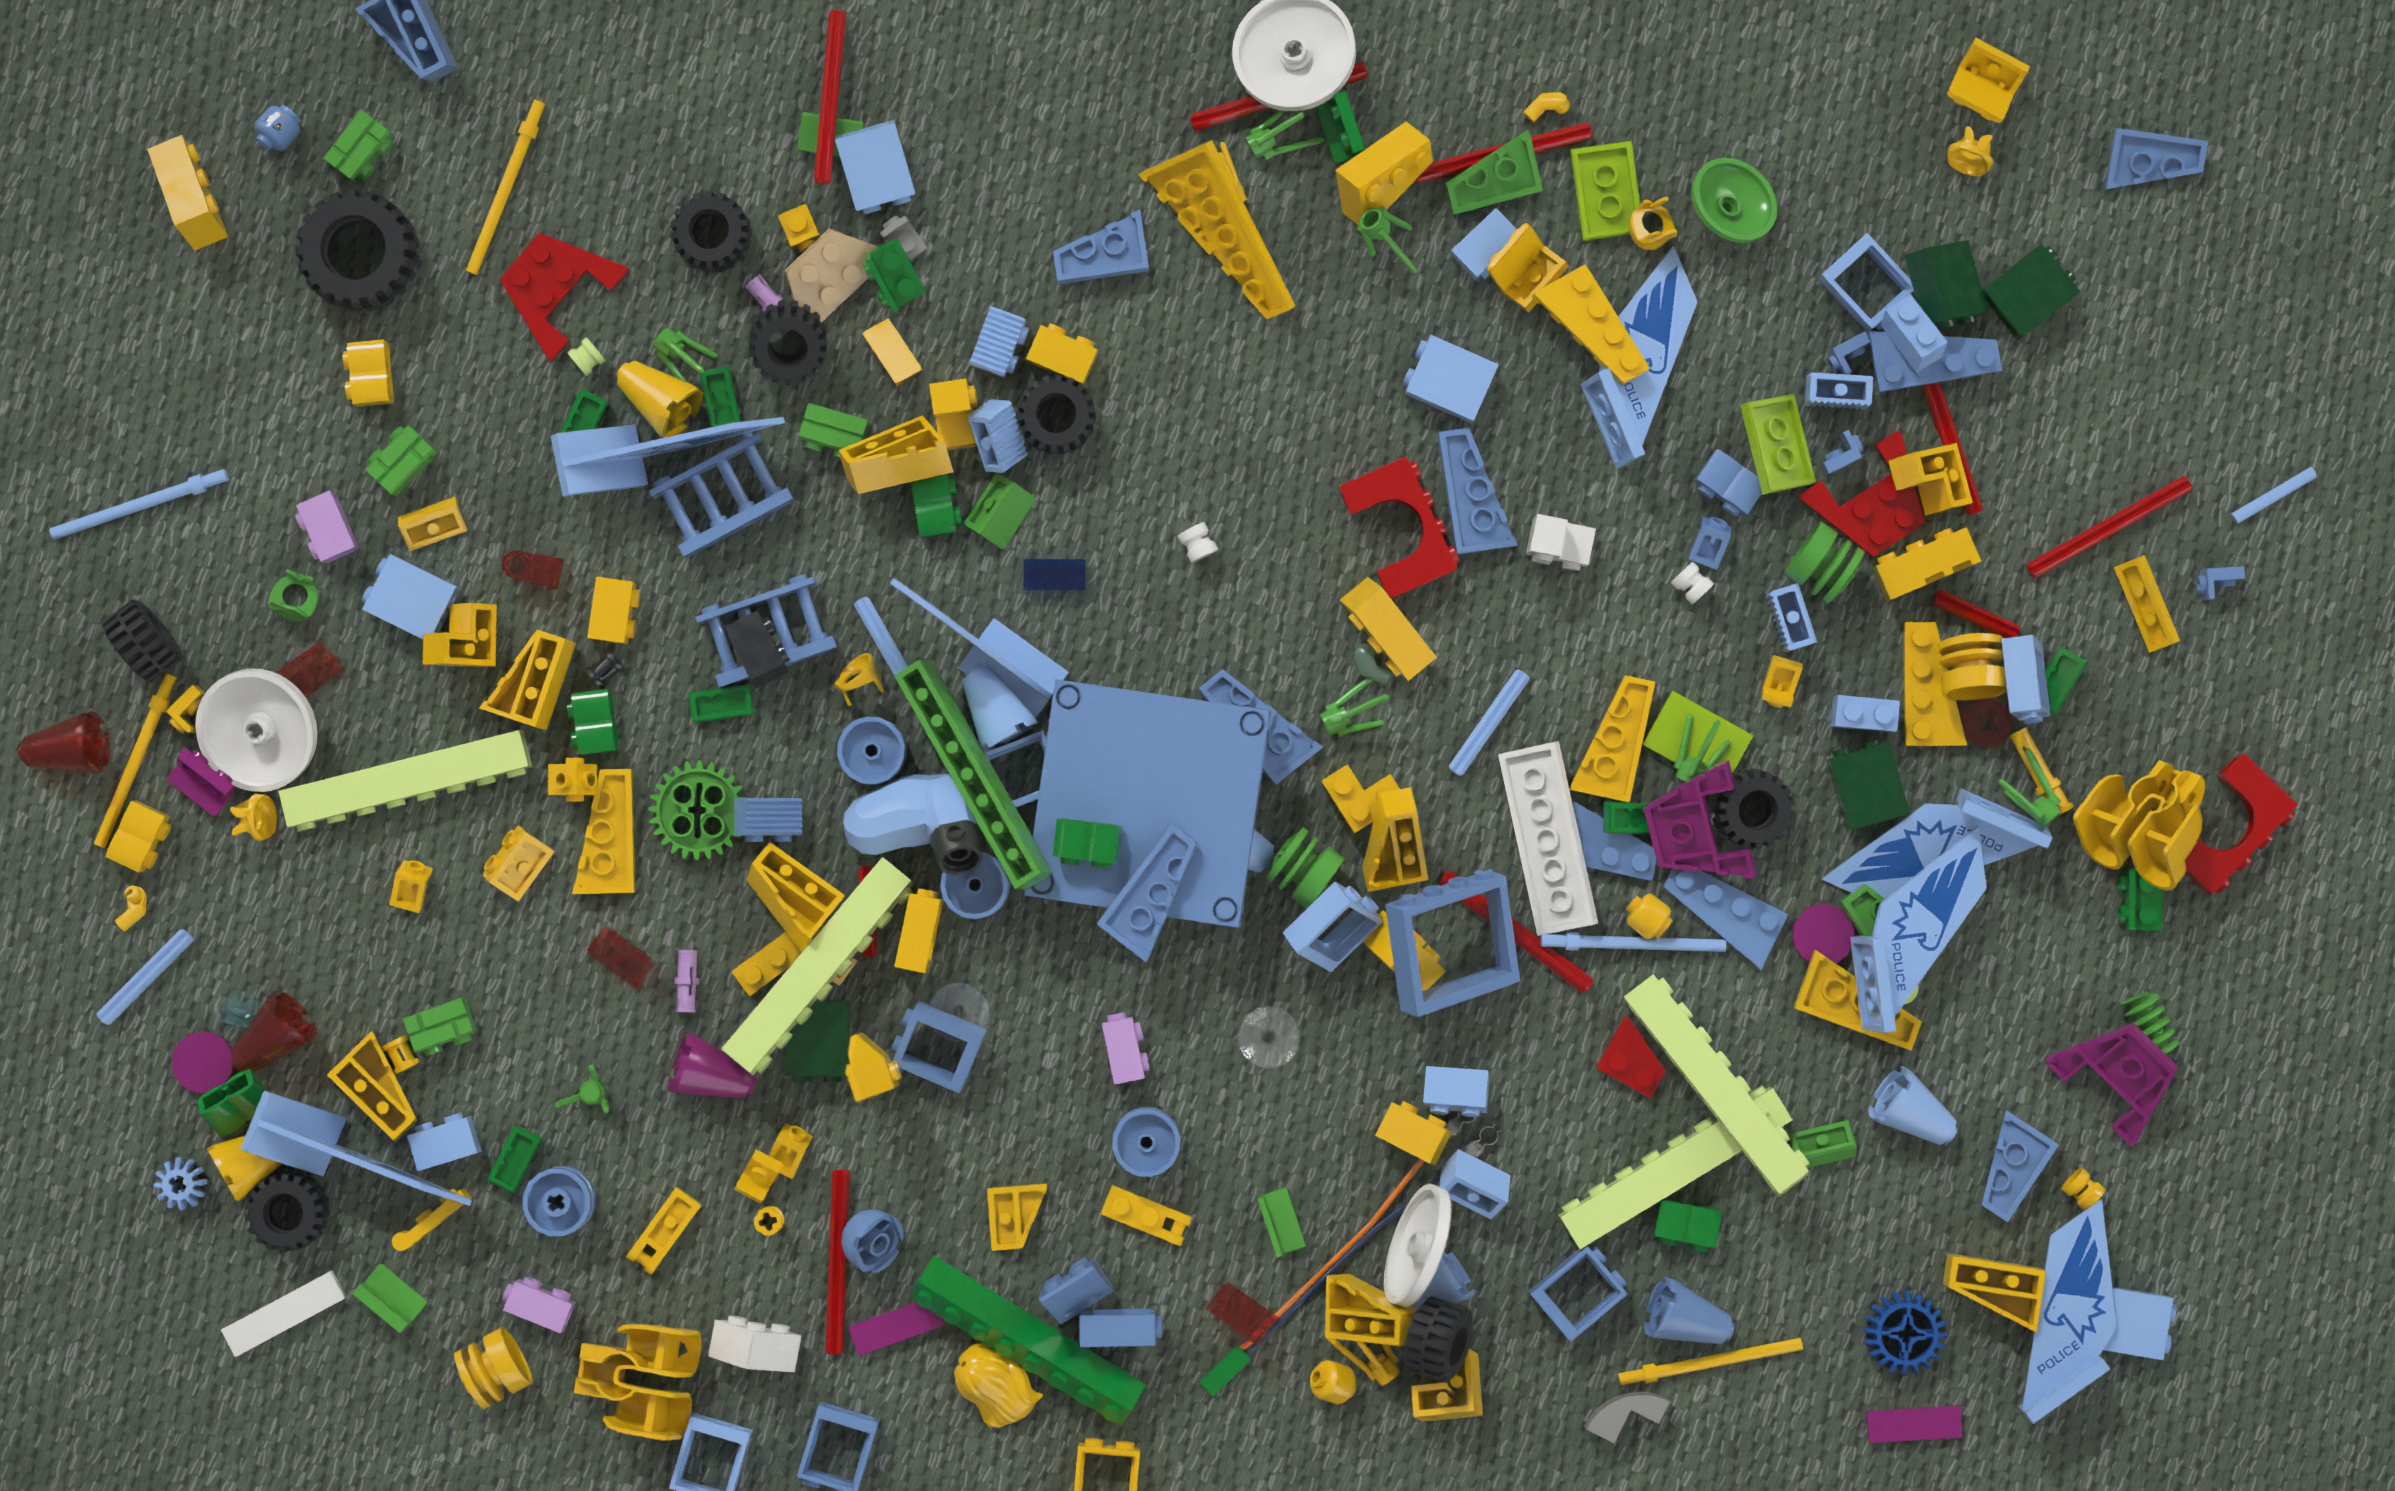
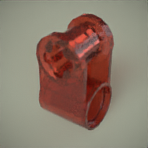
[502,551,564,590]

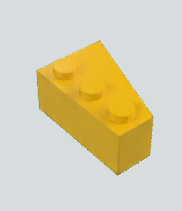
[1872,527,1981,602]

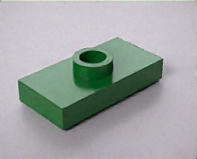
[699,366,741,428]
[559,388,610,433]
[2045,646,2089,716]
[688,684,755,723]
[1603,802,1650,834]
[487,1124,543,1194]

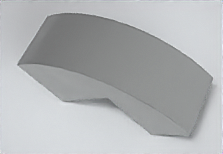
[1584,1392,1670,1443]

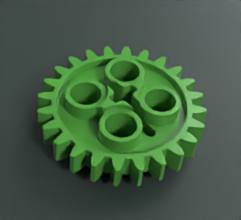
[648,760,747,861]

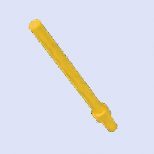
[466,99,546,275]
[94,673,177,848]
[1618,1338,1803,1385]

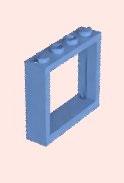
[1385,869,1520,1017]

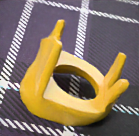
[1947,126,1994,176]
[1629,197,1677,250]
[834,653,885,707]
[230,793,277,841]

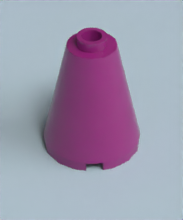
[667,1032,757,1099]

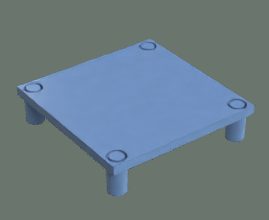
[1024,679,1271,928]

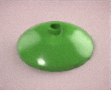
[1691,158,1777,243]

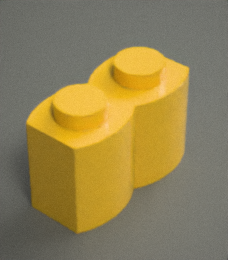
[343,339,394,407]
[105,801,171,873]

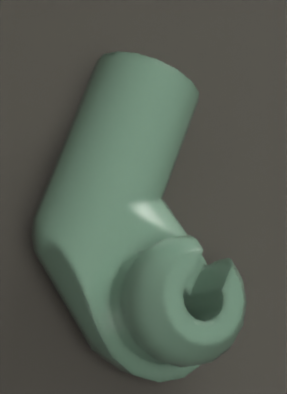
[1354,643,1391,685]

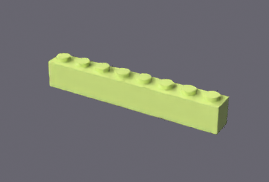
[278,730,532,832]
[722,857,913,1075]
[1624,974,1810,1197]
[1558,1085,1792,1249]

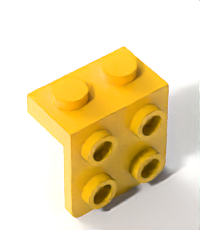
[1947,38,2030,123]
[1487,223,1569,313]

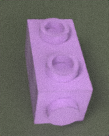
[1102,1012,1150,1085]
[502,1276,576,1333]

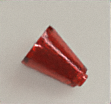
[18,711,110,774]
[231,991,317,1072]

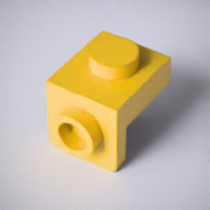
[1762,655,1803,708]

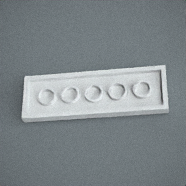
[1498,741,1598,936]

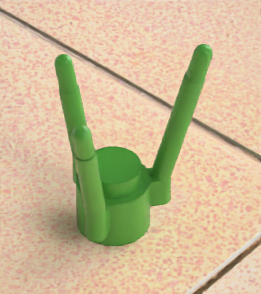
[1245,110,1325,160]
[1357,207,1417,273]
[653,328,718,382]
[1320,678,1388,737]
[1674,714,1731,782]
[1999,749,2061,828]
[554,1065,609,1113]

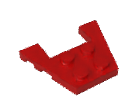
[499,233,630,362]
[1797,430,1925,557]

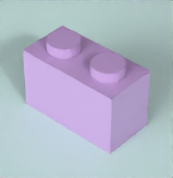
[295,490,360,564]

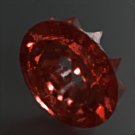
[1961,698,2012,748]

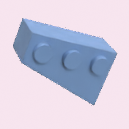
[355,0,459,82]

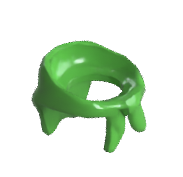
[268,569,319,622]

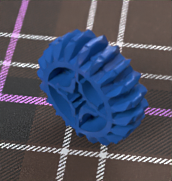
[1863,1290,1948,1375]

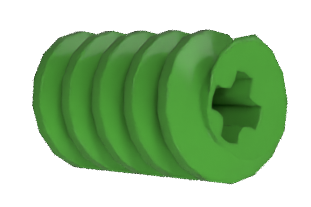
[2119,991,2180,1054]

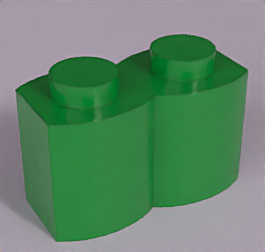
[911,474,962,538]
[567,689,619,756]
[1053,818,1122,869]
[197,1069,269,1137]
[1653,1199,1723,1252]

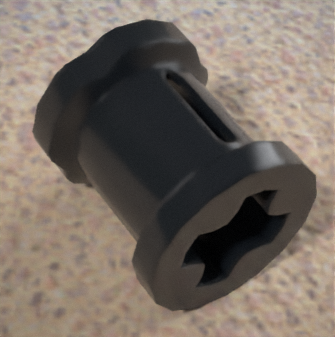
[585,649,626,689]

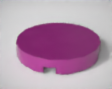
[1792,904,1854,963]
[172,1031,236,1093]

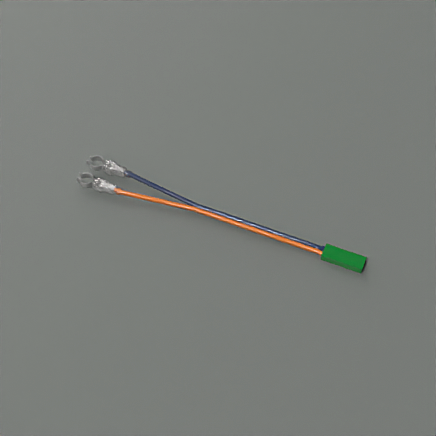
[1199,1111,1501,1397]

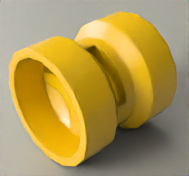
[2061,1167,2106,1211]

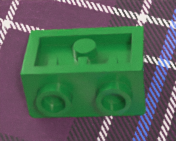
[1316,91,1365,164]
[862,237,927,313]
[2118,868,2163,931]

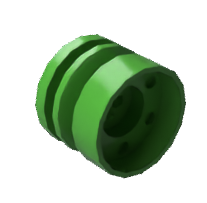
[1784,521,1865,604]
[1265,827,1345,909]

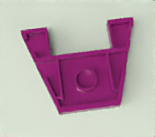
[1644,760,1757,879]
[2045,1023,2178,1147]

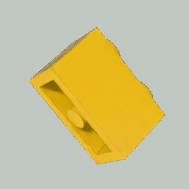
[1026,323,1098,386]
[587,577,641,645]
[1375,1101,1452,1165]

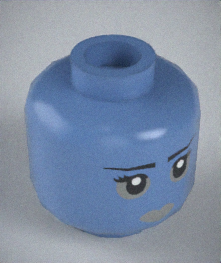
[254,105,300,151]

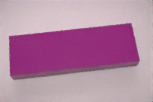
[848,1302,947,1356]
[1866,1405,1962,1443]

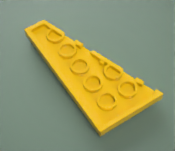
[1138,140,1296,320]

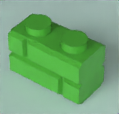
[323,109,394,184]
[798,403,870,459]
[365,425,439,497]
[403,997,478,1057]

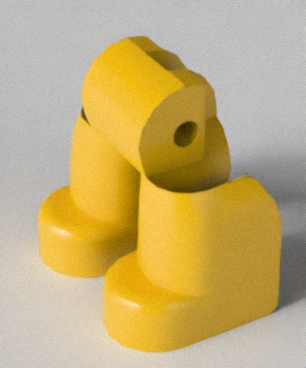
[2073,760,2205,891]
[574,1324,702,1441]

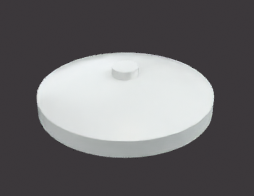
[1232,0,1356,111]
[195,669,317,792]
[1384,1184,1451,1307]

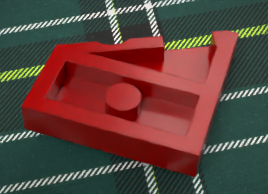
[1596,1016,1665,1098]

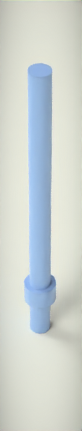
[49,469,229,540]
[1540,932,1726,952]

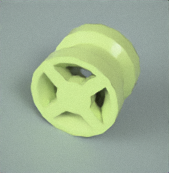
[567,337,606,376]

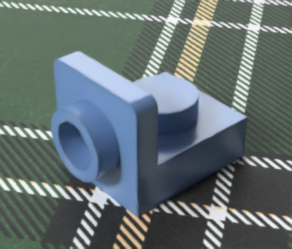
[1827,331,1871,375]
[1820,430,1863,477]
[1688,517,1731,570]
[2196,566,2245,600]

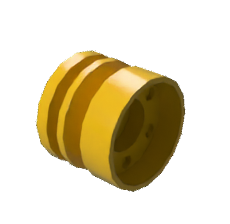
[1938,633,2007,701]
[454,1326,533,1410]

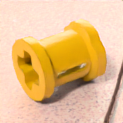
[381,1035,420,1075]
[754,1206,784,1236]

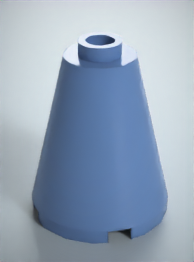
[1644,1277,1734,1344]

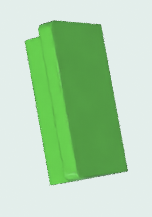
[963,473,1036,549]
[1257,1187,1306,1258]
[352,1264,427,1333]

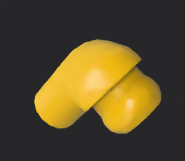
[1523,92,1570,123]
[115,885,147,932]

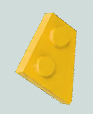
[987,1183,1047,1251]

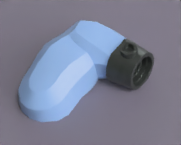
[843,774,983,875]

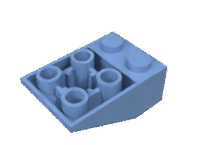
[1039,1257,1114,1325]

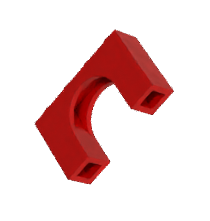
[1338,456,1460,600]
[2184,753,2298,894]

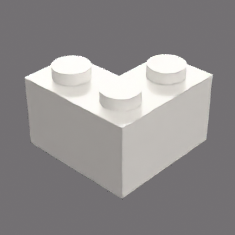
[1526,514,1596,571]
[708,1315,801,1372]

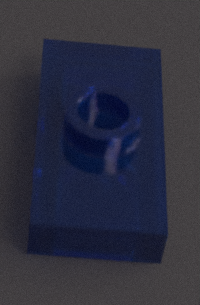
[1023,559,1086,591]

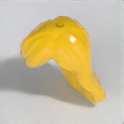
[954,1343,1043,1428]

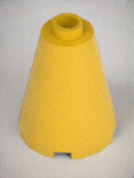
[617,361,704,438]
[207,1135,283,1202]

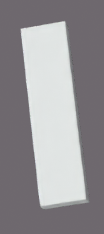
[221,1270,347,1357]

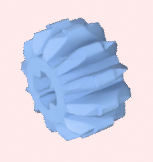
[153,1157,208,1210]

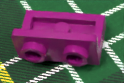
[167,748,234,817]

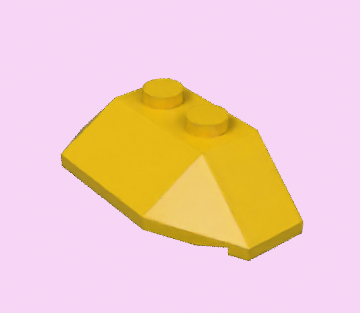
[846,1032,902,1102]

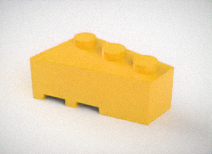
[1335,122,1433,226]
[148,135,229,251]
[838,415,953,494]
[1340,577,1437,681]
[479,630,576,731]
[1362,787,1428,892]
[746,842,845,952]
[327,1031,418,1143]
[1943,1253,2046,1333]
[1325,1274,1418,1346]

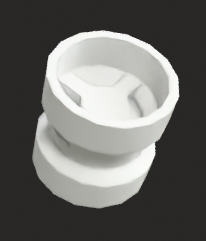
[1177,522,1218,563]
[1670,562,1714,605]

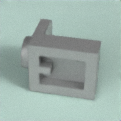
[880,216,928,261]

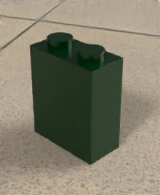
[1904,240,1988,330]
[1982,243,2080,341]
[1826,738,1910,831]
[785,1000,850,1082]

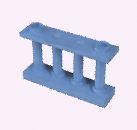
[649,432,795,559]
[695,574,839,688]

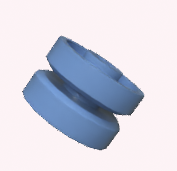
[837,716,908,785]
[940,852,1011,919]
[1112,1107,1180,1177]
[523,1166,596,1236]

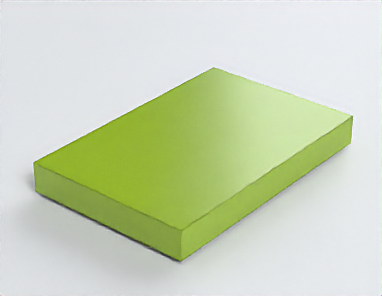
[1570,141,1644,242]
[1740,394,1816,495]
[1642,691,1753,773]

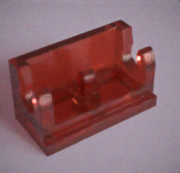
[275,641,345,697]
[587,926,657,990]
[1206,1282,1279,1346]

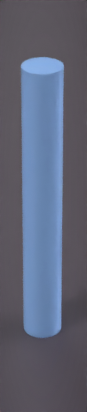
[2231,467,2317,524]

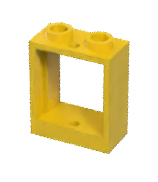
[894,888,944,973]
[1074,1438,1141,1491]

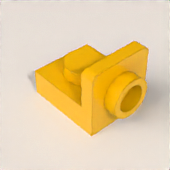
[778,204,820,252]
[166,685,205,734]
[389,860,433,913]
[769,1124,813,1179]
[735,1149,783,1203]

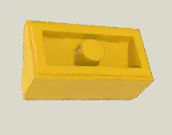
[862,318,923,386]
[398,497,468,552]

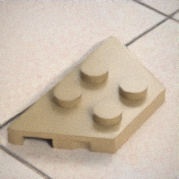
[784,228,878,322]

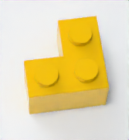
[929,379,978,450]
[1888,443,1973,516]
[423,603,497,667]
[1320,764,1400,834]
[1363,910,1446,991]
[1411,1349,1483,1422]

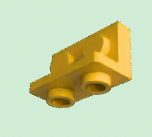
[483,825,555,902]

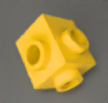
[548,758,598,802]

